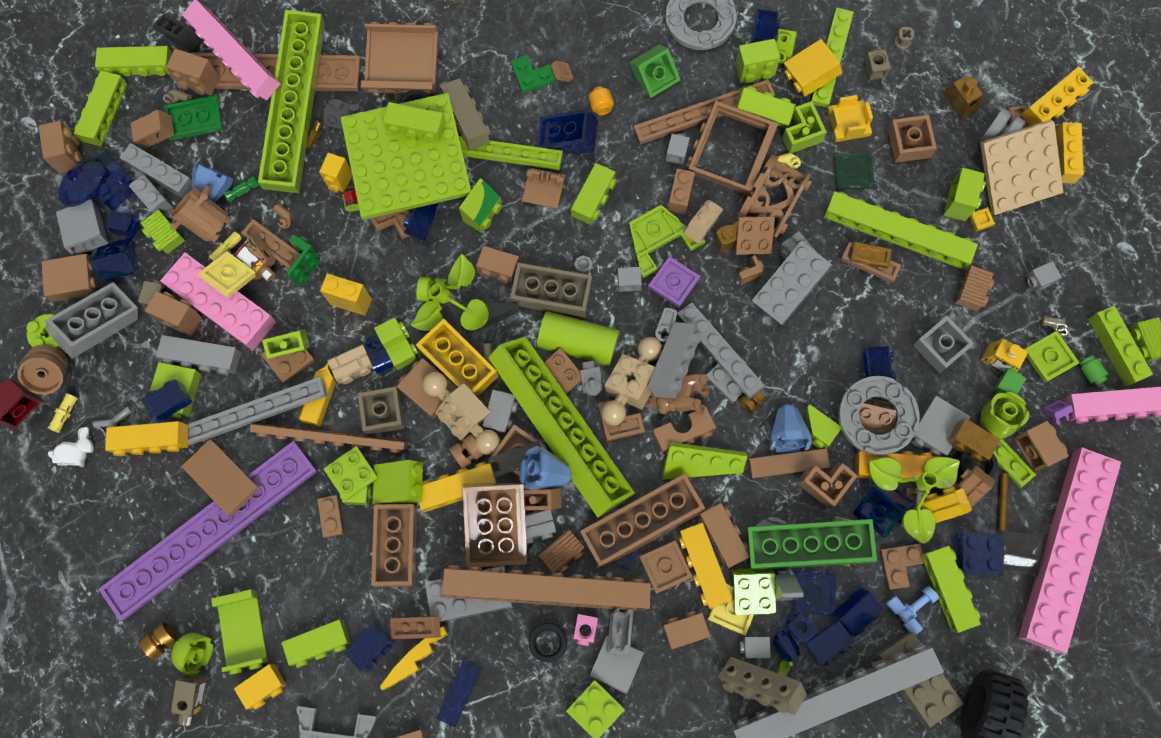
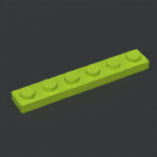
[811,7,854,108]
[459,136,563,170]

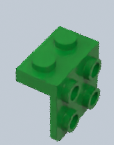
[287,234,320,287]

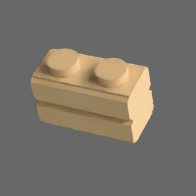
[684,200,723,243]
[328,344,374,384]

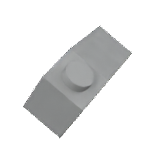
[775,571,804,601]

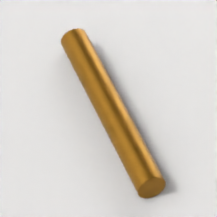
[998,473,1009,533]

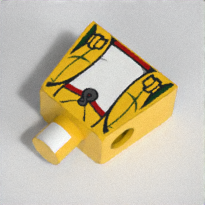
[981,339,1028,372]

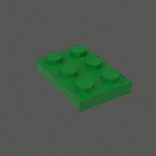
[164,95,224,141]

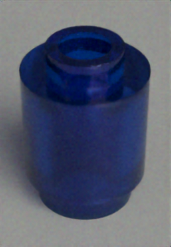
[772,630,801,663]

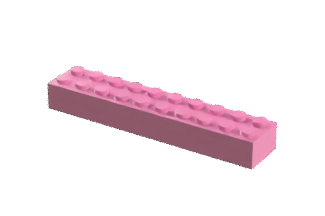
[1018,448,1121,653]

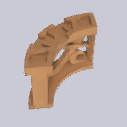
[737,154,812,238]

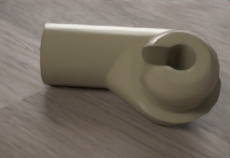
[1041,316,1069,337]

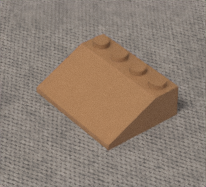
[463,483,527,568]

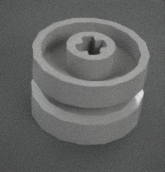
[979,108,1026,144]

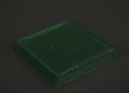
[833,152,875,190]

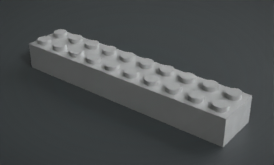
[734,643,944,738]

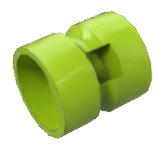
[416,276,447,302]

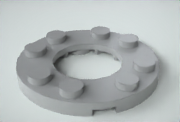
[666,0,737,50]
[838,376,920,455]

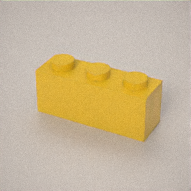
[1055,122,1084,184]

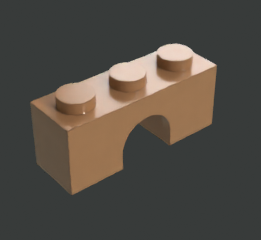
[652,407,716,454]

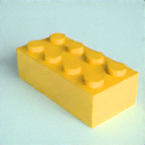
[416,319,499,397]

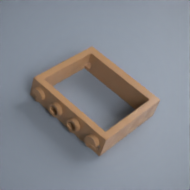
[687,101,778,195]

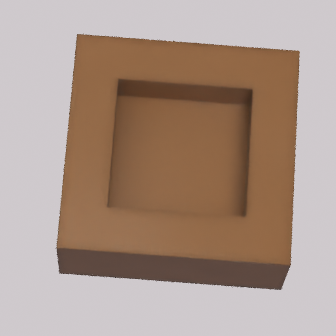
[551,61,573,82]

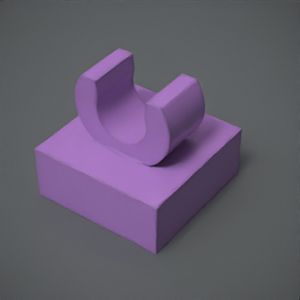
[1043,400,1073,425]

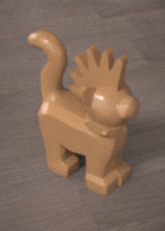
[645,374,709,414]

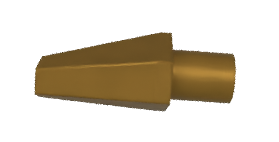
[307,120,323,148]

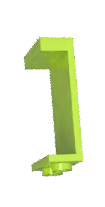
[211,589,268,675]

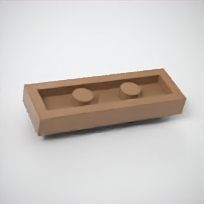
[841,242,901,284]
[390,616,441,639]

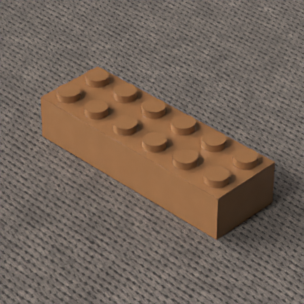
[580,474,705,570]

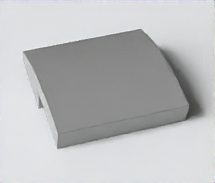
[589,636,644,694]

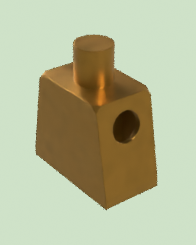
[942,75,983,120]

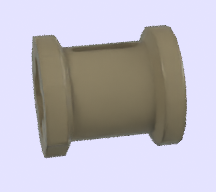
[894,27,914,50]

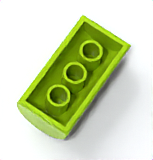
[537,311,620,367]

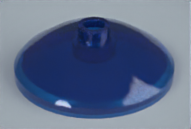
[58,161,106,207]

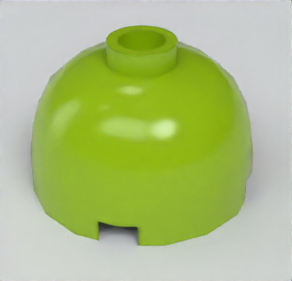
[171,632,213,676]

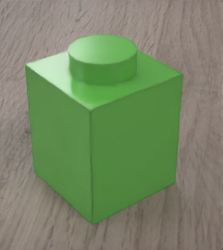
[992,368,1027,394]

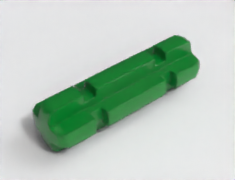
[224,176,259,202]

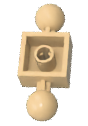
[601,337,662,426]
[422,372,500,455]

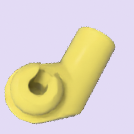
[777,153,801,168]

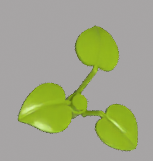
[410,254,489,331]
[869,457,960,543]

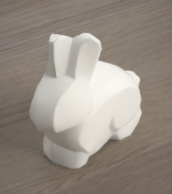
[48,427,94,467]

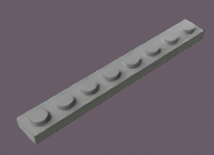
[187,377,327,446]

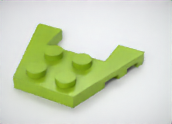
[629,205,705,279]

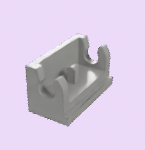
[607,608,633,656]

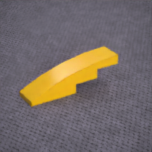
[380,626,449,690]

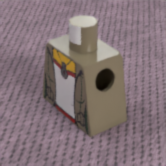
[171,674,211,726]

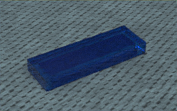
[437,661,482,728]

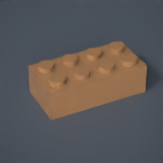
[371,504,417,587]

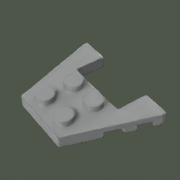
[297,706,377,738]

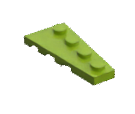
[662,442,747,480]

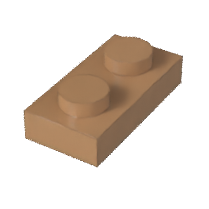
[317,495,344,538]

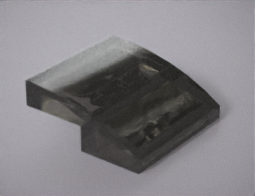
[996,531,1042,577]

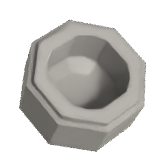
[574,255,593,274]

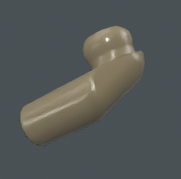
[163,89,192,104]
[483,343,494,368]

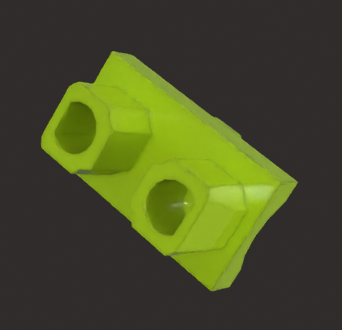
[776,29,797,64]

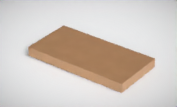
[181,439,260,517]

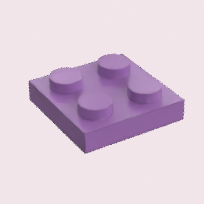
[648,256,701,308]

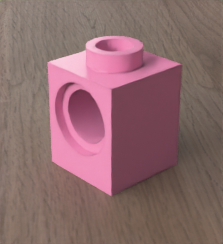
[573,614,598,646]

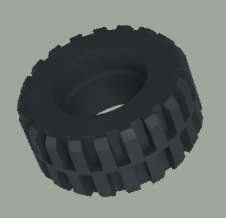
[960,669,1029,738]

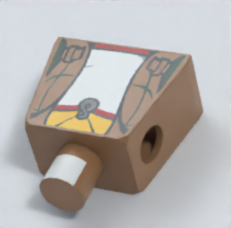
[234,236,276,282]

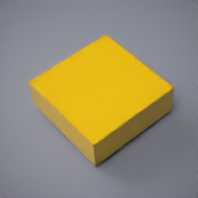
[969,207,995,232]

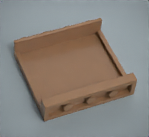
[361,22,439,95]

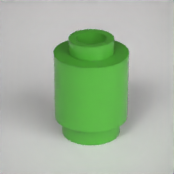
[1079,355,1109,385]

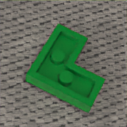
[510,55,556,94]

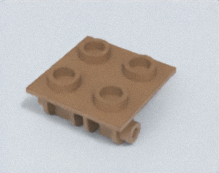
[522,168,566,209]
[736,214,775,255]
[544,348,582,394]

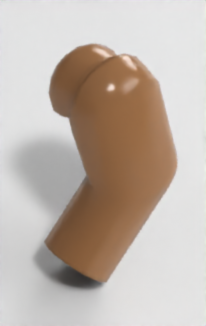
[273,203,292,229]

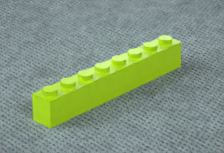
[824,191,978,270]

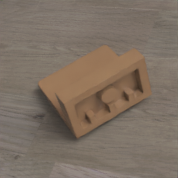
[859,398,897,435]

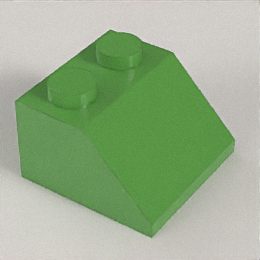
[629,45,680,98]

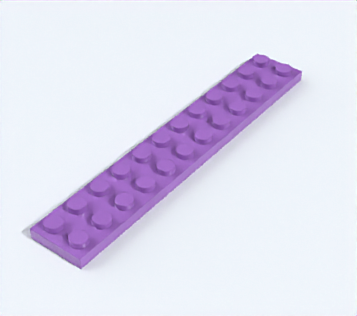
[98,441,318,621]

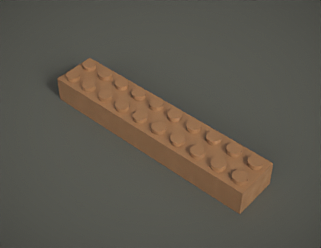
[439,565,651,611]

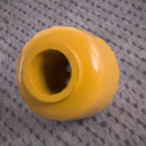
[589,86,614,115]

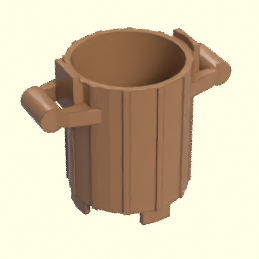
[169,186,231,242]

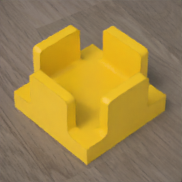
[827,95,873,142]

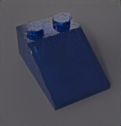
[537,109,598,154]
[77,151,134,211]

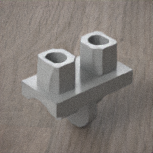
[580,361,602,396]

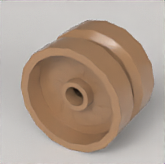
[17,345,69,395]

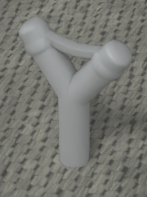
[93,406,132,441]

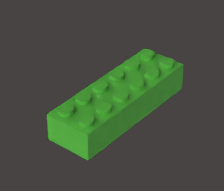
[748,519,877,570]

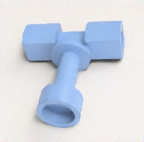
[885,586,939,635]

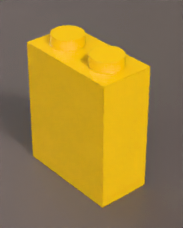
[784,39,842,97]
[320,274,372,316]

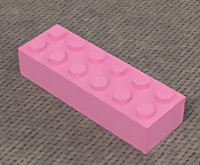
[160,252,276,351]

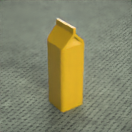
[299,363,336,427]

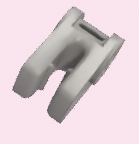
[655,308,677,347]

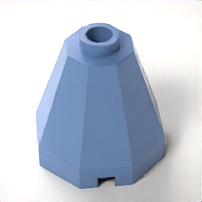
[191,162,234,203]
[769,404,812,454]
[520,446,572,490]

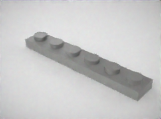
[677,303,765,399]

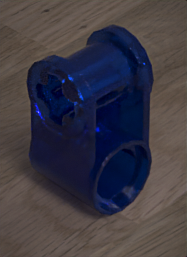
[364,336,394,374]

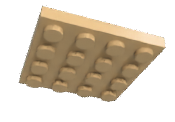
[980,120,1063,215]

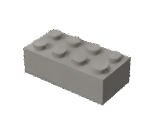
[752,240,832,325]
[46,282,138,359]
[425,566,513,623]

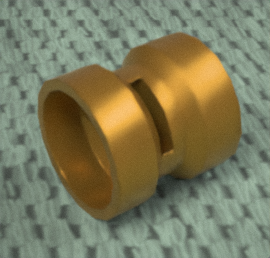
[739,391,766,414]

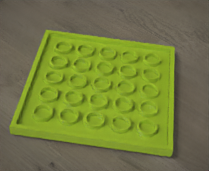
[341,93,471,220]

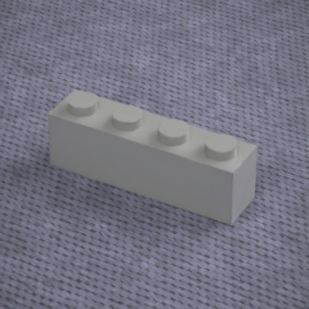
[120,143,192,198]
[648,322,701,399]
[156,335,241,375]

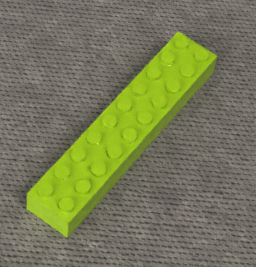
[258,10,325,193]
[488,337,635,517]

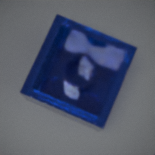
[955,532,1005,577]

